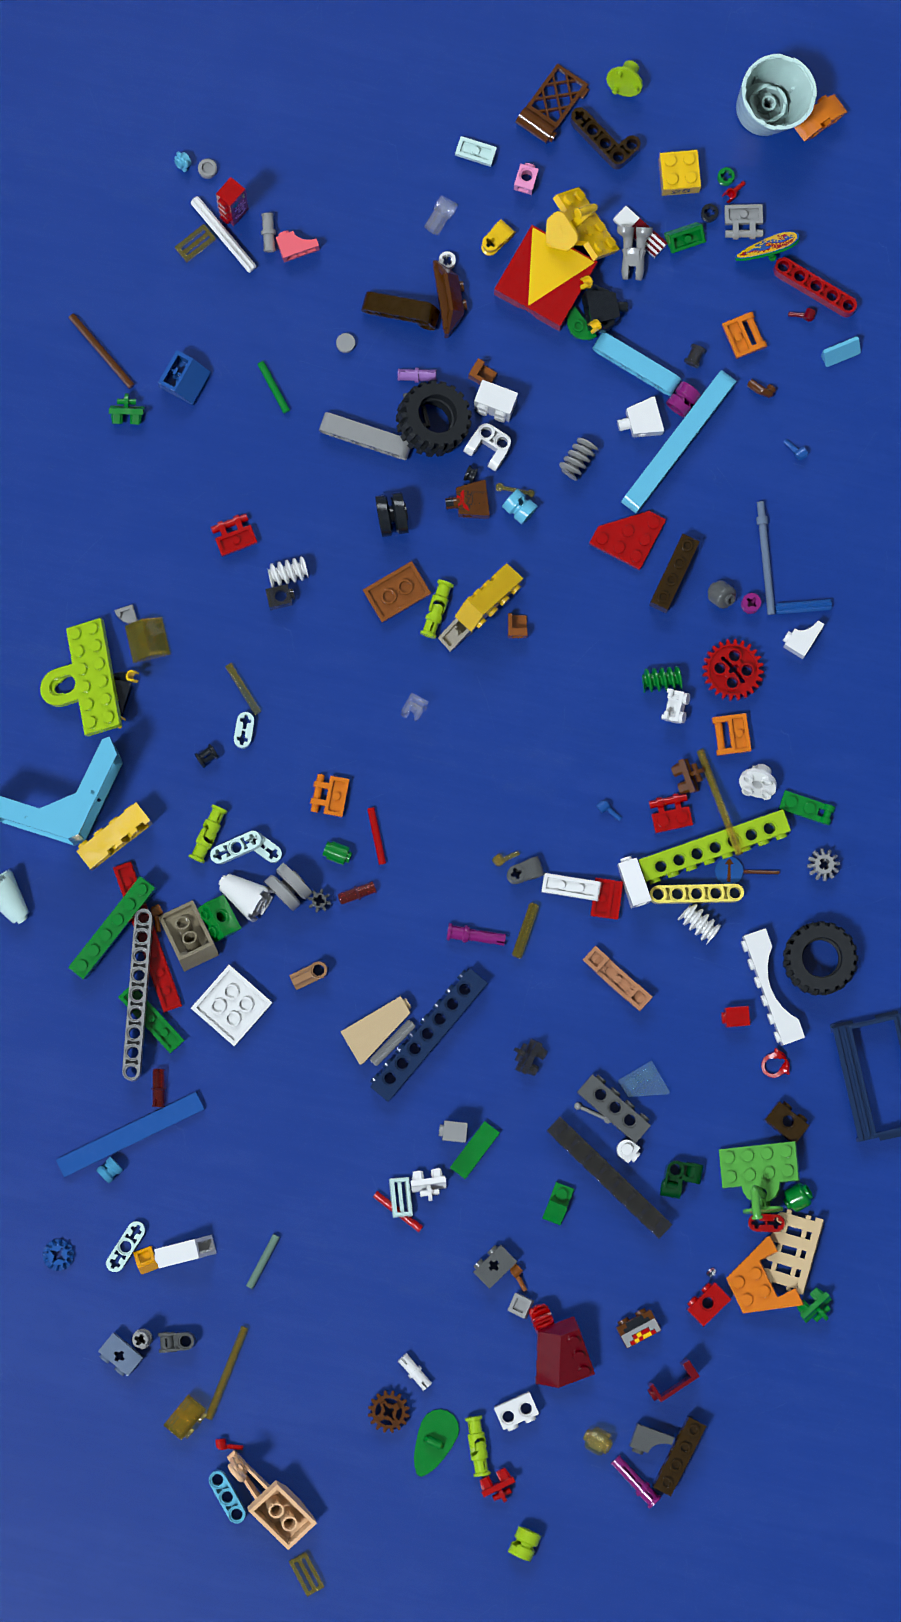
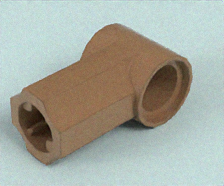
[289,961,328,990]

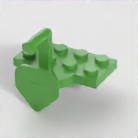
[719,1141,800,1220]

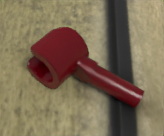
[788,308,816,322]

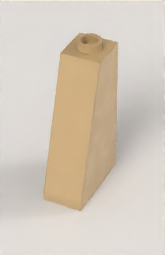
[341,996,412,1066]

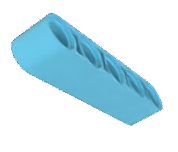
[592,333,681,396]

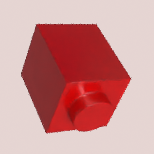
[721,1006,750,1028]

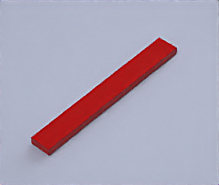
[113,861,182,1013]

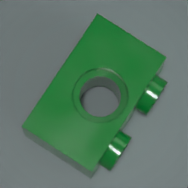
[197,895,242,942]

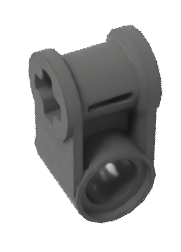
[507,856,545,884]
[158,1332,196,1353]

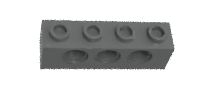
[577,1074,651,1143]

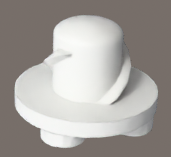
[739,764,777,800]

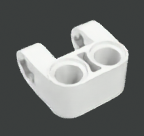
[463,423,511,472]

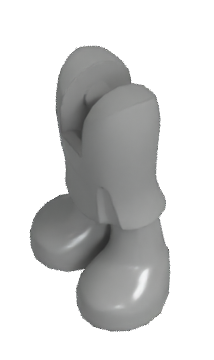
[617,226,653,281]

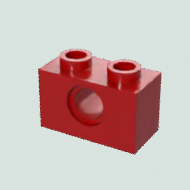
[686,1282,731,1327]

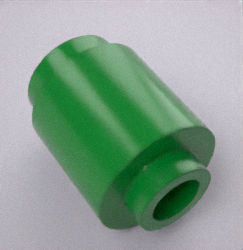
[322,841,352,865]

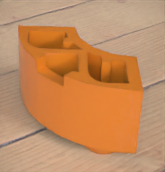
[794,94,847,142]

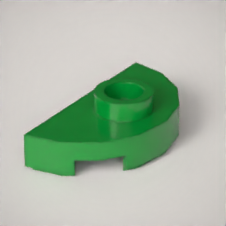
[567,306,597,341]

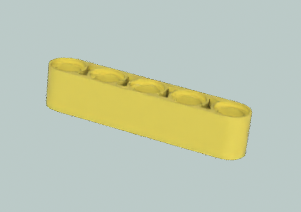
[649,884,744,904]

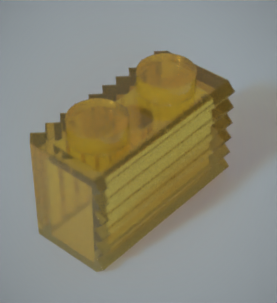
[164,1394,207,1440]

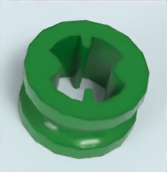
[717,167,735,186]

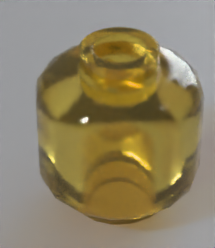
[583,1427,613,1456]

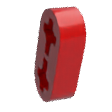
[748,1214,786,1232]

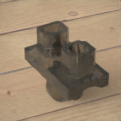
[513,1039,548,1076]

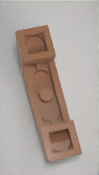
[583,946,653,1011]

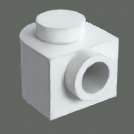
[616,1140,641,1163]

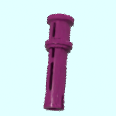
[447,923,506,946]
[611,1455,661,1509]

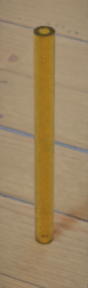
[205,1326,248,1420]

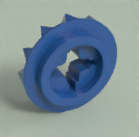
[43,1240,74,1271]

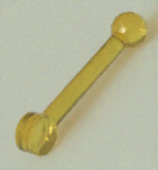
[496,483,535,497]

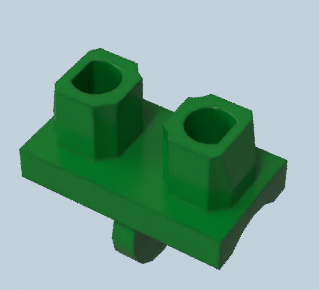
[109,393,145,425]
[796,1287,832,1323]

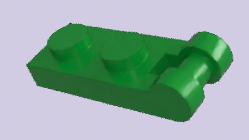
[778,790,836,826]

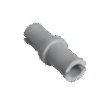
[261,213,276,252]

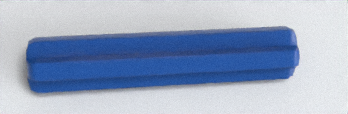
[775,599,832,614]

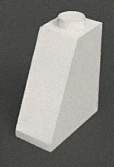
[617,856,652,909]
[154,1235,217,1268]

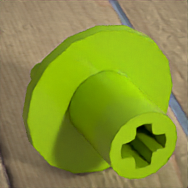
[606,60,643,97]

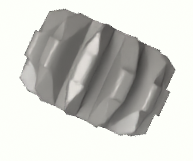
[807,848,840,881]

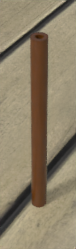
[68,313,135,389]

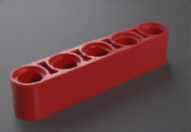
[773,257,857,317]

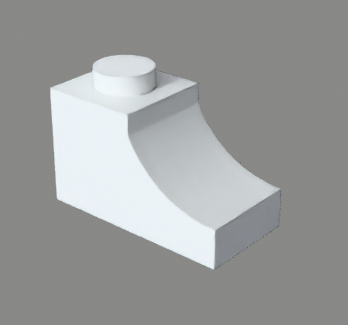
[783,621,824,659]

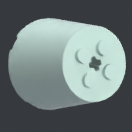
[736,54,817,136]

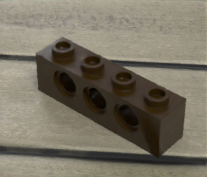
[649,533,700,613]
[652,1416,707,1496]

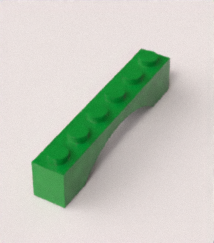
[68,876,158,979]

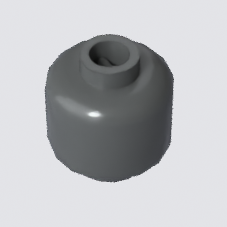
[708,580,736,609]

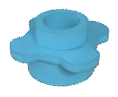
[174,152,191,172]

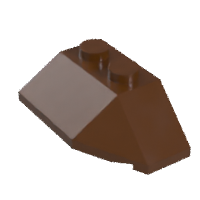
[433,260,467,338]

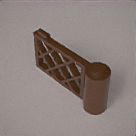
[515,63,589,144]

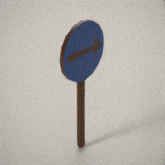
[715,857,780,884]

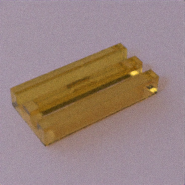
[175,224,216,263]
[289,1552,325,1597]

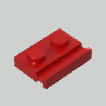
[590,878,623,920]

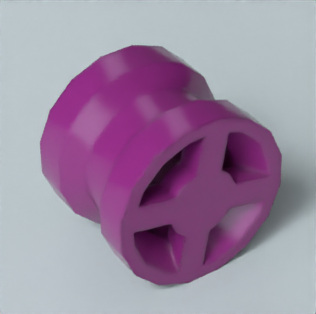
[741,593,761,614]

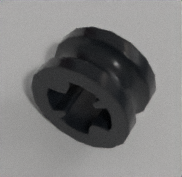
[701,204,718,223]
[463,465,478,484]

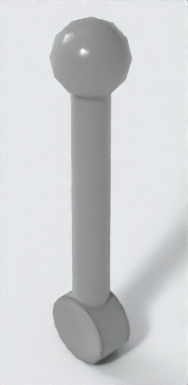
[574,1102,611,1123]

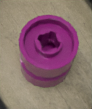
[666,381,701,417]

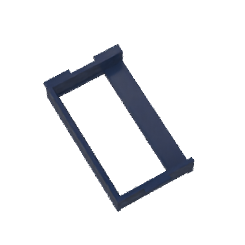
[830,1010,901,1142]

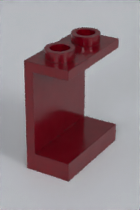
[647,1358,700,1402]

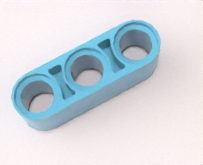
[209,1470,246,1524]

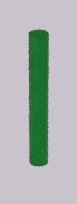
[257,361,290,414]

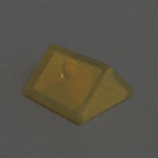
[125,617,171,663]

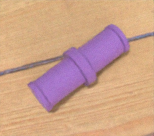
[398,368,436,383]

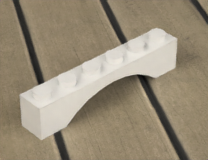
[741,928,805,1046]

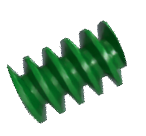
[642,666,682,693]

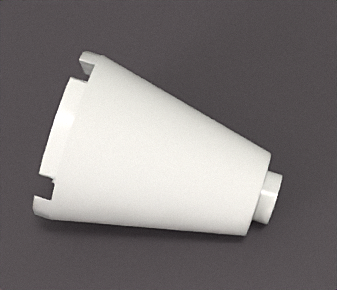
[219,874,274,922]

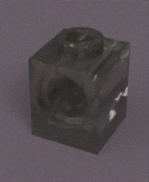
[265,584,295,611]

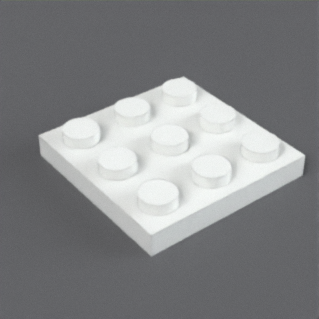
[191,965,272,1047]

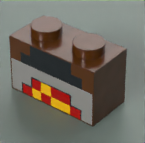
[615,1308,661,1349]

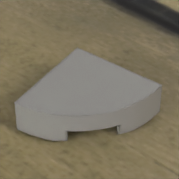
[114,605,138,624]

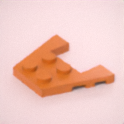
[726,1236,804,1314]

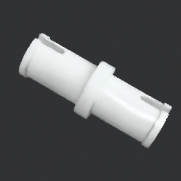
[398,1353,432,1391]

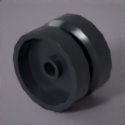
[375,492,409,537]

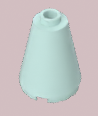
[0,869,29,924]

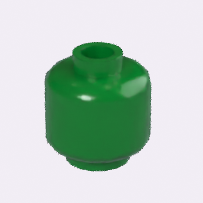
[783,1183,813,1212]

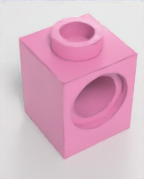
[514,163,539,195]

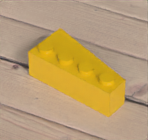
[455,563,524,632]
[76,803,152,871]

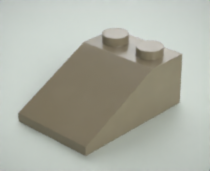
[158,900,219,972]

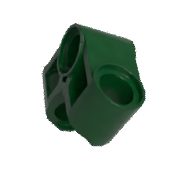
[660,1161,704,1199]

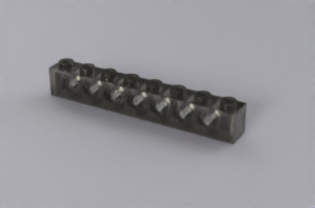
[546,1117,672,1239]

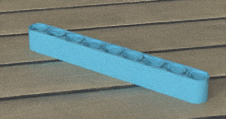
[621,370,737,513]

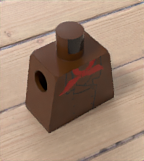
[445,480,490,519]

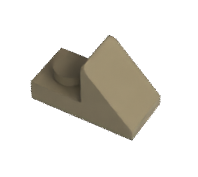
[438,618,473,652]

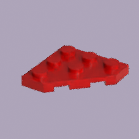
[589,511,666,570]

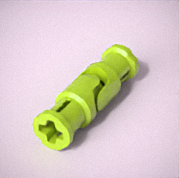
[420,579,454,639]
[188,804,228,864]
[465,1415,491,1477]

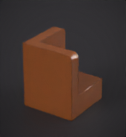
[468,358,497,385]
[508,613,527,638]

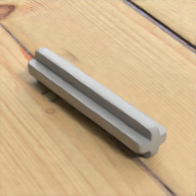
[370,1020,415,1066]

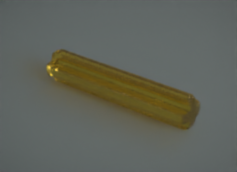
[512,903,539,958]

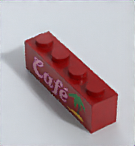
[216,177,249,226]

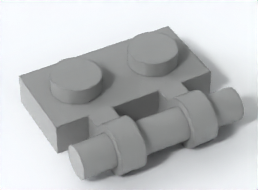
[724,204,763,240]

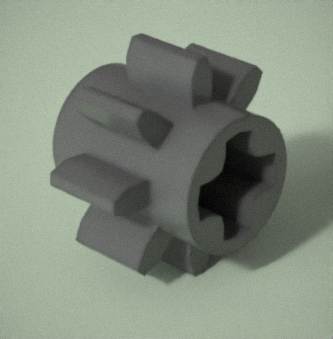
[307,889,331,913]

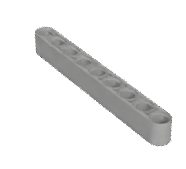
[122,909,153,1082]

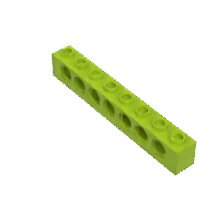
[638,809,791,885]

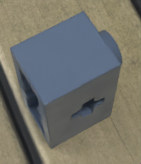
[98,1332,144,1376]

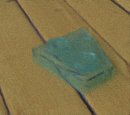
[618,1061,670,1097]

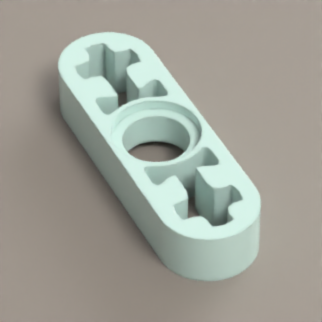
[210,831,264,864]
[106,1221,146,1272]

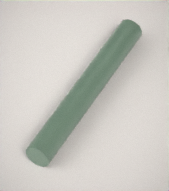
[246,1234,280,1289]

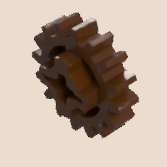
[368,1390,410,1433]

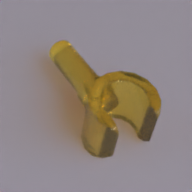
[492,851,520,866]

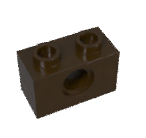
[763,1101,810,1143]

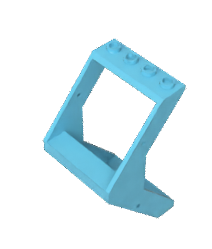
[0,737,123,846]

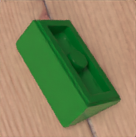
[664,222,706,253]

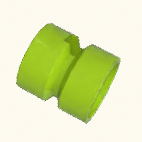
[508,1526,542,1562]

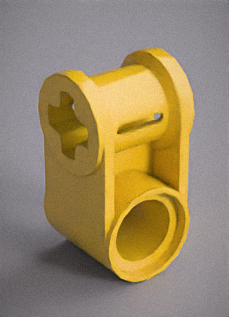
[481,219,516,256]

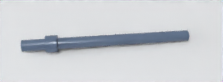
[756,501,775,615]

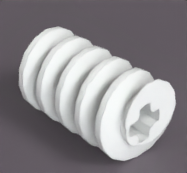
[267,556,309,588]
[677,904,721,945]

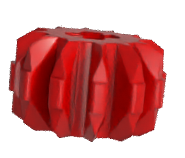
[529,1303,554,1333]

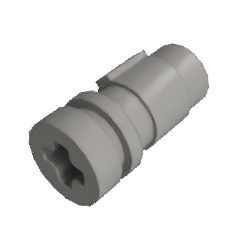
[132,1328,153,1349]

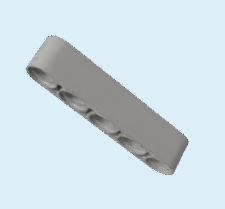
[319,412,410,460]

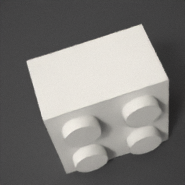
[474,380,518,423]

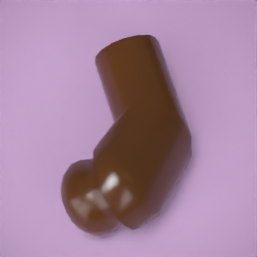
[747,379,776,398]

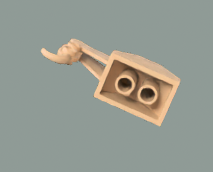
[227,1450,317,1550]

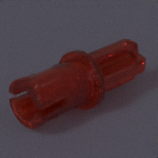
[338,881,377,904]
[151,1069,166,1107]

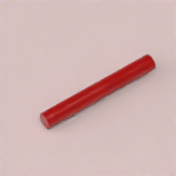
[367,807,386,865]
[373,1191,423,1232]

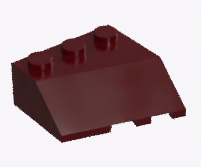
[535,1316,595,1388]

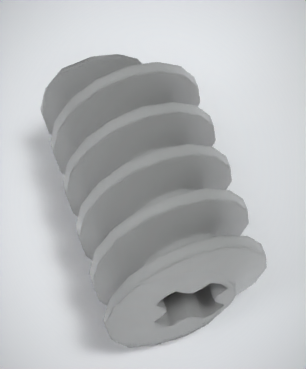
[559,438,598,481]

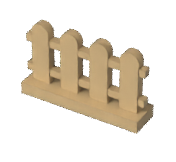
[765,1209,825,1295]

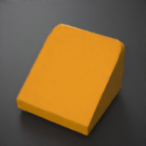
[133,1246,159,1274]

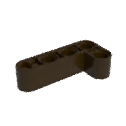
[570,107,641,169]
[361,292,440,331]

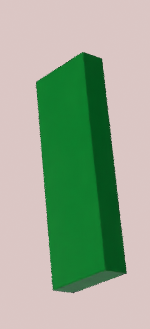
[450,1121,500,1179]

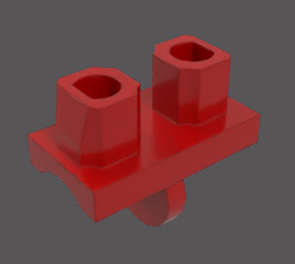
[480,1467,515,1503]

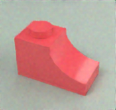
[276,231,319,263]

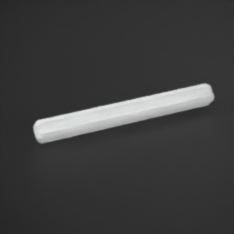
[191,196,256,273]

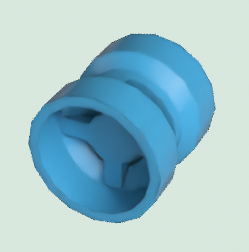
[96,1156,123,1184]

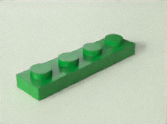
[118,987,185,1054]

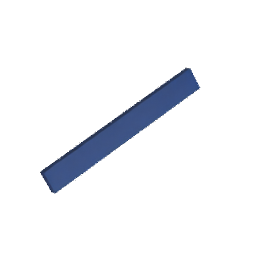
[56,1092,205,1177]

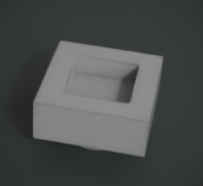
[507,1293,534,1319]

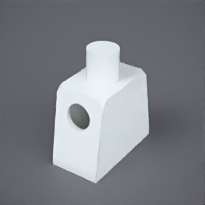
[617,396,664,437]

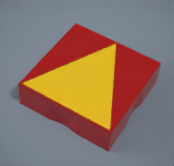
[494,225,598,331]

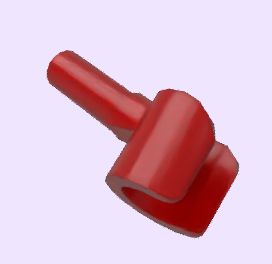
[722,181,746,203]
[215,1438,243,1450]

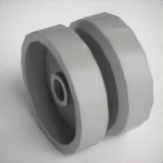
[264,863,313,912]

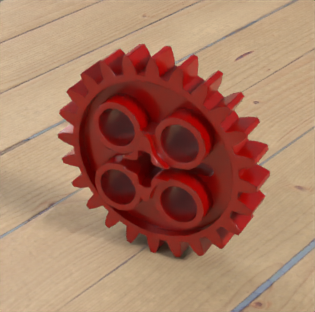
[702,639,764,701]

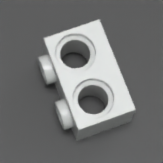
[494,1391,539,1431]

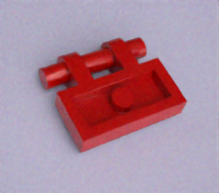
[211,514,258,557]
[649,793,693,834]

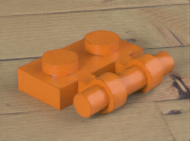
[310,774,349,817]

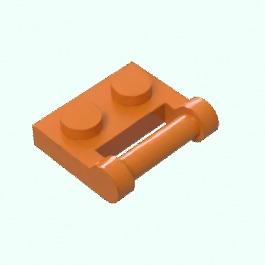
[722,312,767,359]
[712,713,751,756]

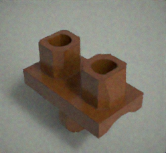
[671,759,705,793]

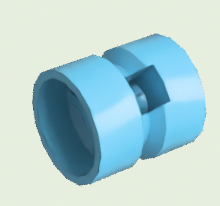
[502,489,538,524]

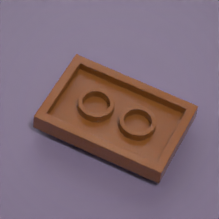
[363,561,431,623]

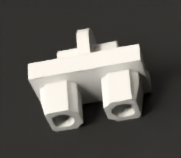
[411,1168,447,1201]

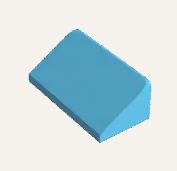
[821,336,861,367]

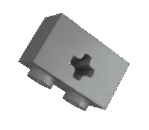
[439,1121,468,1143]

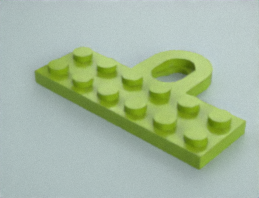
[40,618,122,737]

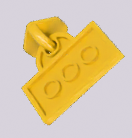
[546,187,619,261]

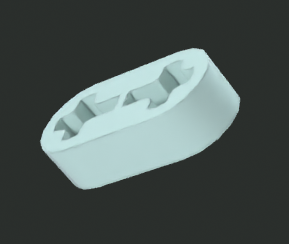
[234,712,255,749]
[249,835,282,863]

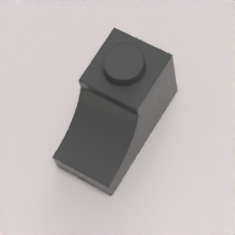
[629,1423,675,1455]

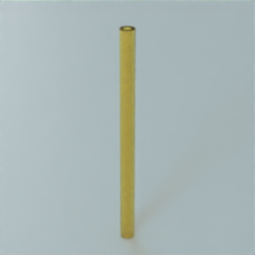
[697,749,743,856]

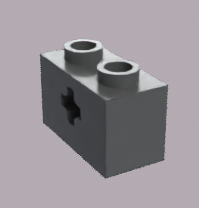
[473,1245,517,1289]

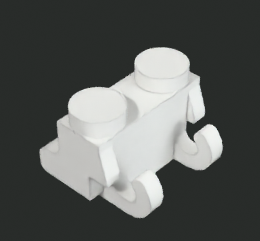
[661,688,690,724]

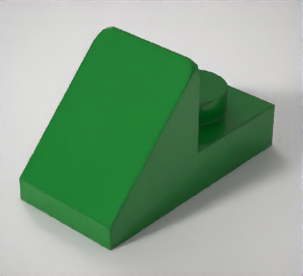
[542,1182,574,1225]

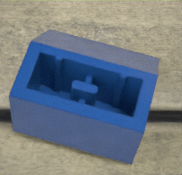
[158,350,211,405]

